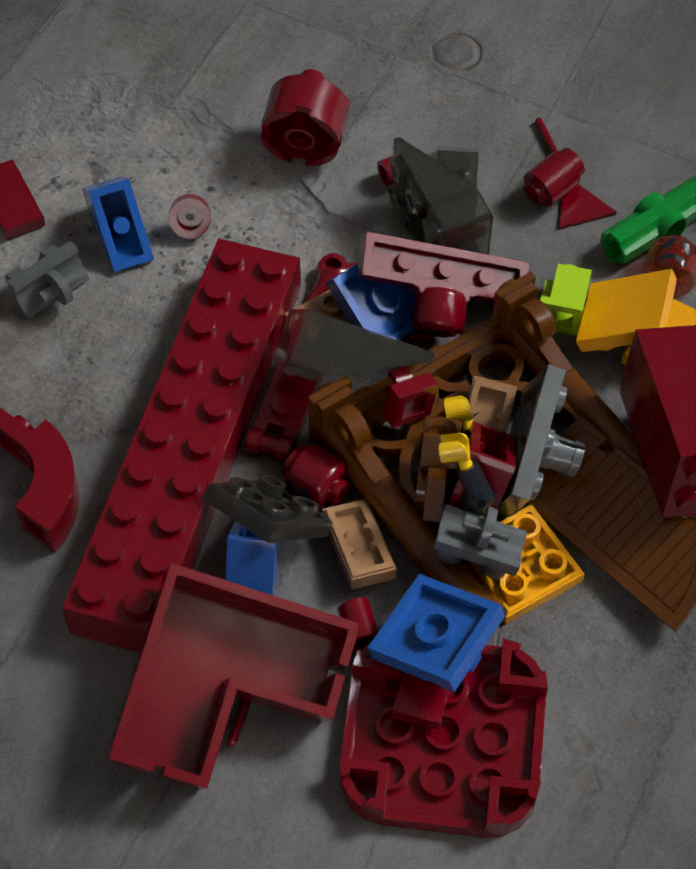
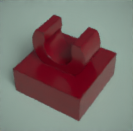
[383,366,438,428]

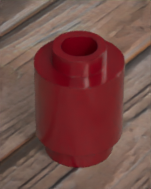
[523,148,585,207]

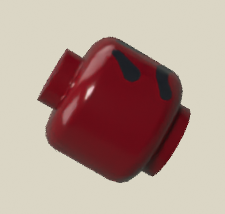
[281,443,351,511]

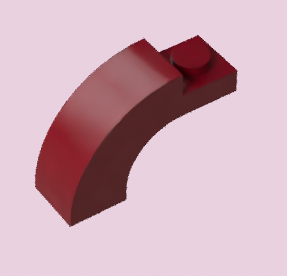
[0,407,80,553]

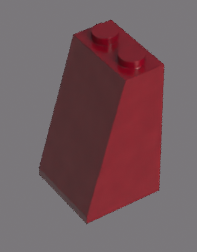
[620,325,696,518]

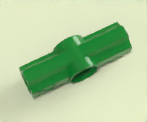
[600,175,696,265]

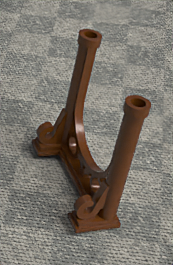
[308,272,645,625]

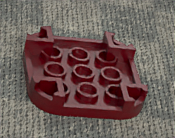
[340,638,548,838]

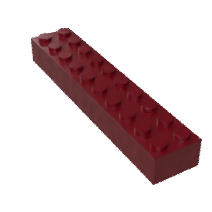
[62,238,301,653]

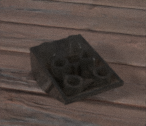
[388,137,493,255]

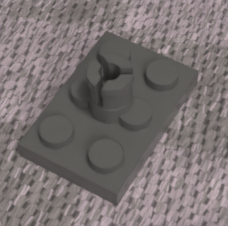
[497,364,585,519]

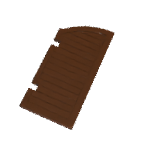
[526,416,696,633]

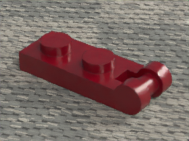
[245,349,326,463]

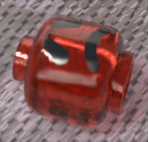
[642,235,696,299]

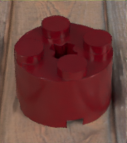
[261,69,351,166]

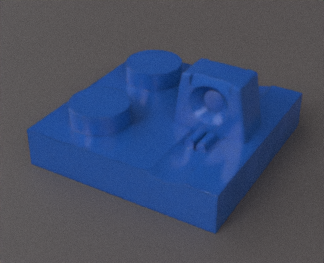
[326,262,415,358]
[368,574,505,692]

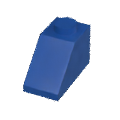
[82,176,154,272]
[226,513,284,595]

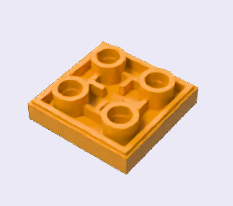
[576,269,677,352]
[469,504,585,625]

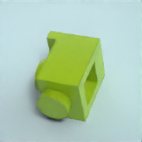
[540,263,592,336]

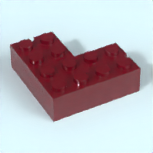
[104,563,360,790]

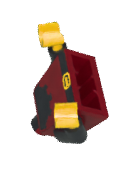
[438,396,516,516]

